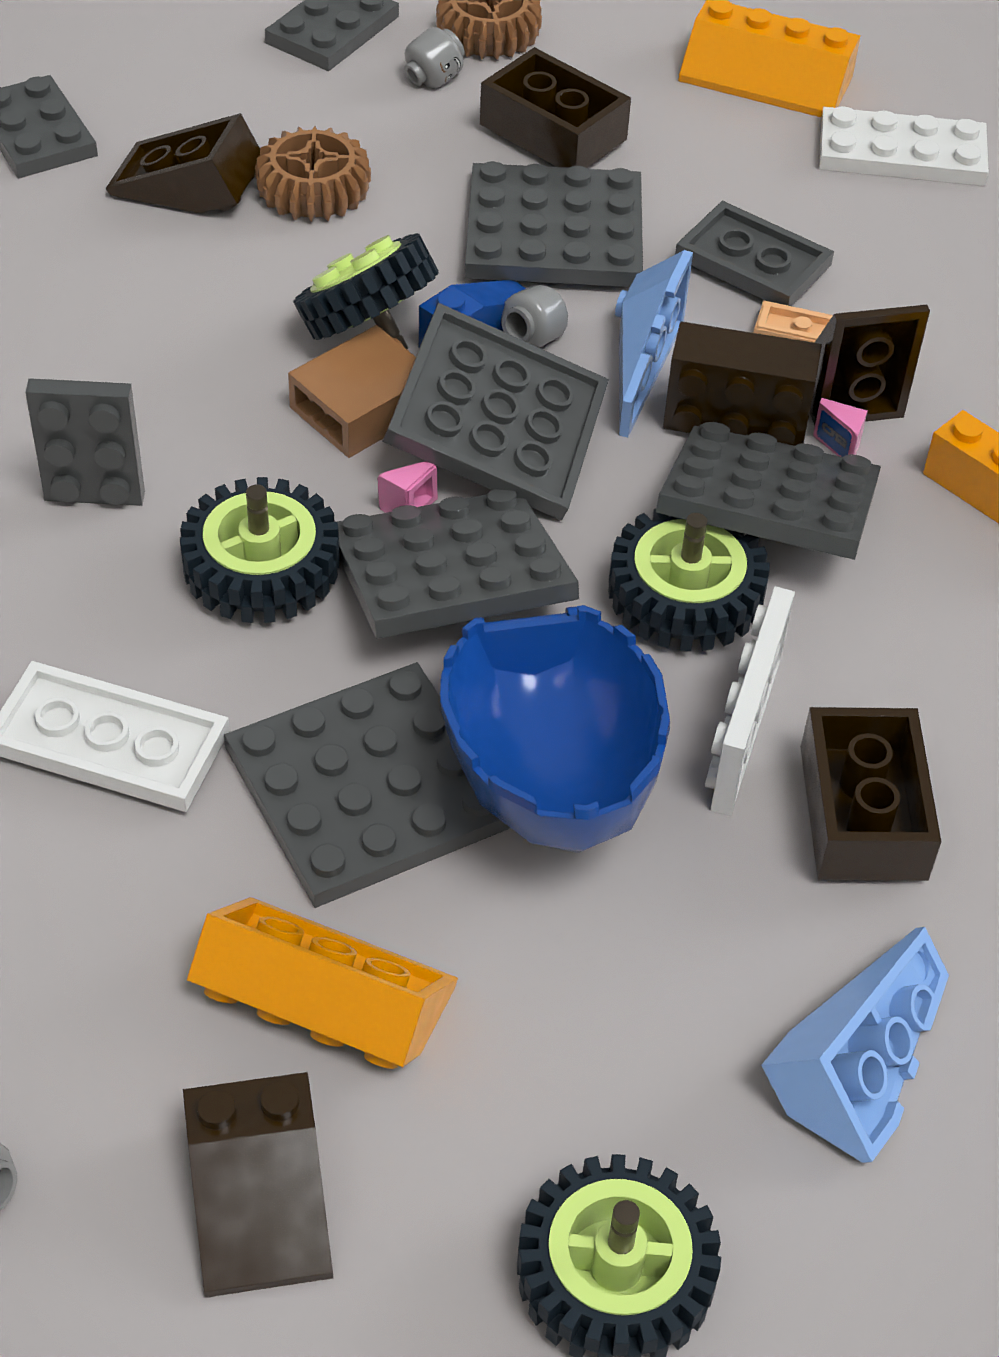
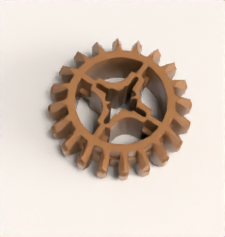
[436,0,542,60]
[255,126,371,222]

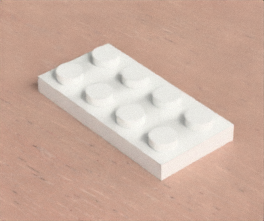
[819,106,989,186]
[705,586,795,816]
[0,661,230,812]

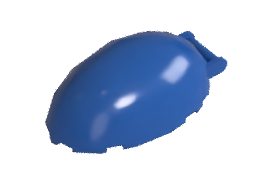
[440,605,670,853]

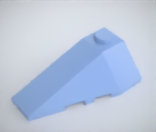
[615,250,693,438]
[761,927,949,1163]

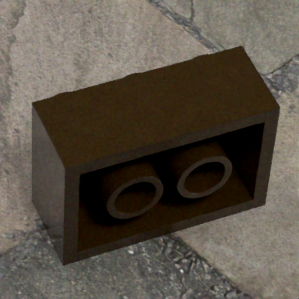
[480,47,631,168]
[663,321,822,446]
[800,707,942,881]

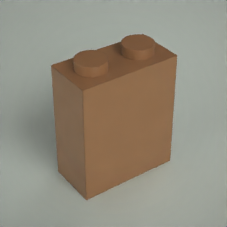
[288,325,416,458]

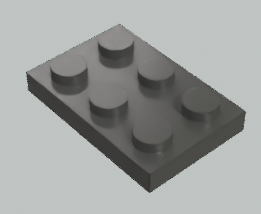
[265,0,399,72]
[0,75,98,179]
[675,200,834,306]
[25,378,145,506]

